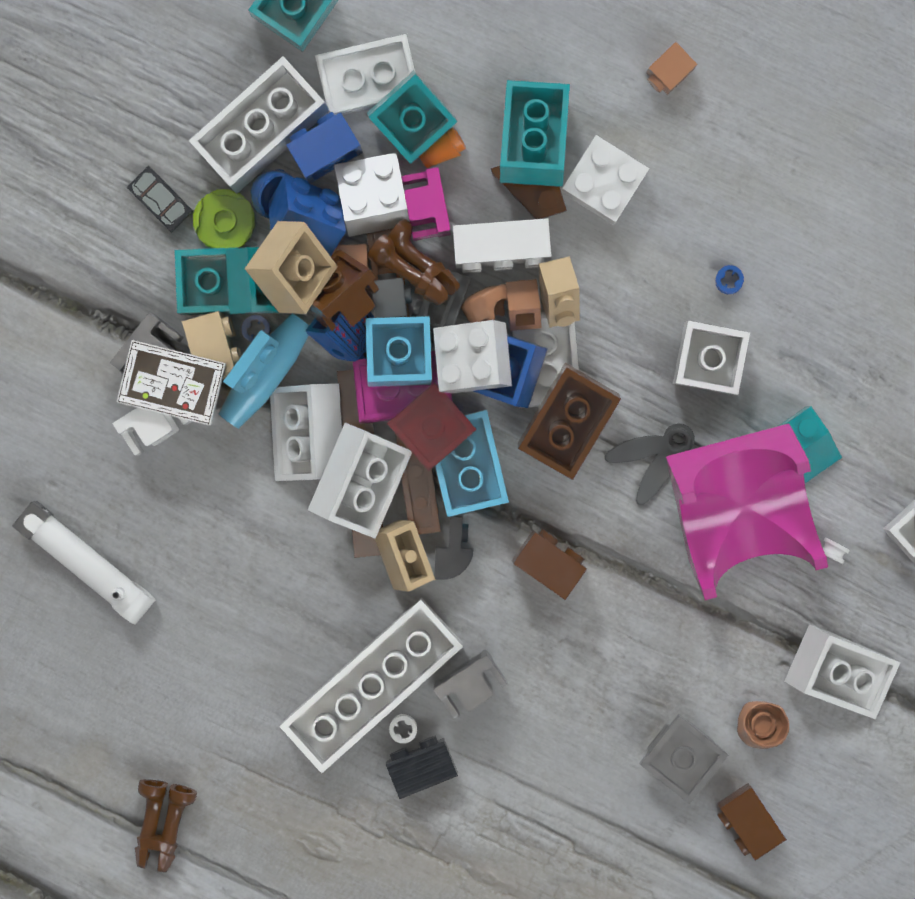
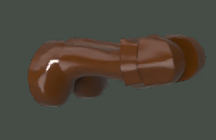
[367,219,460,305]
[135,779,197,873]

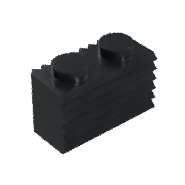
[386,736,458,799]

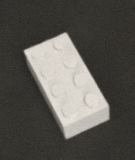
[189,56,330,194]

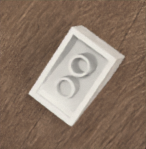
[784,624,901,719]

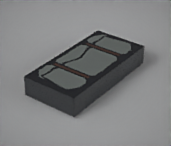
[126,165,193,233]

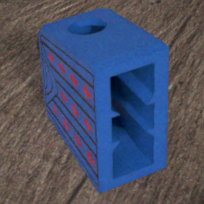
[305,311,375,362]

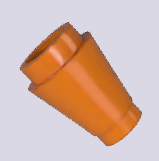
[419,127,466,169]

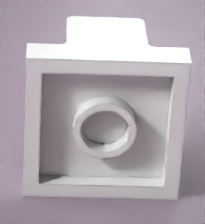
[112,408,192,456]

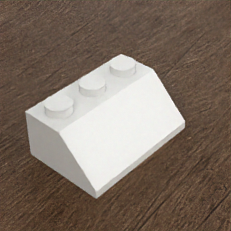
[270,384,342,481]

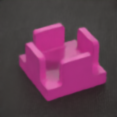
[401,167,451,241]

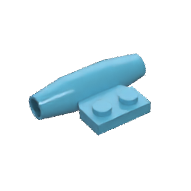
[219,313,309,429]

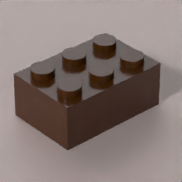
[518,363,621,480]

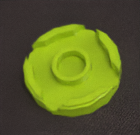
[193,189,255,248]

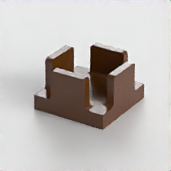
[309,249,379,331]

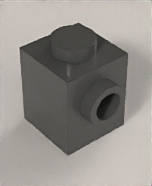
[372,273,412,318]

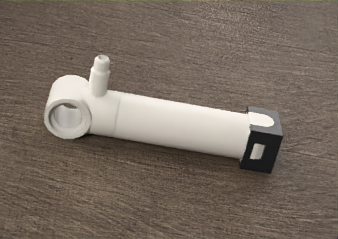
[12,501,156,625]

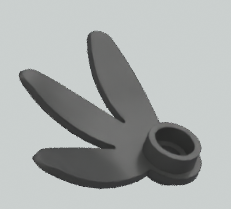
[604,423,695,505]

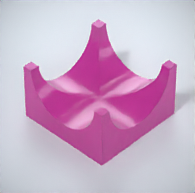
[666,423,828,600]

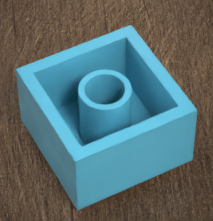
[366,316,432,387]

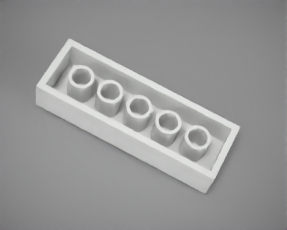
[279,597,463,774]

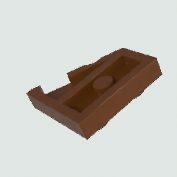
[491,166,567,219]

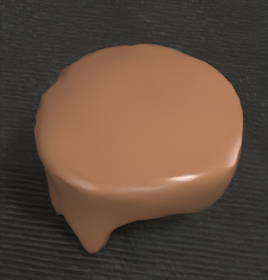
[461,284,507,323]
[737,701,789,749]

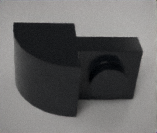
[434,516,474,580]

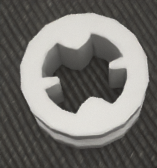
[823,537,850,564]
[389,714,417,743]

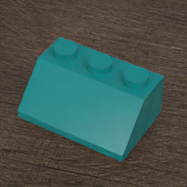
[778,406,842,483]

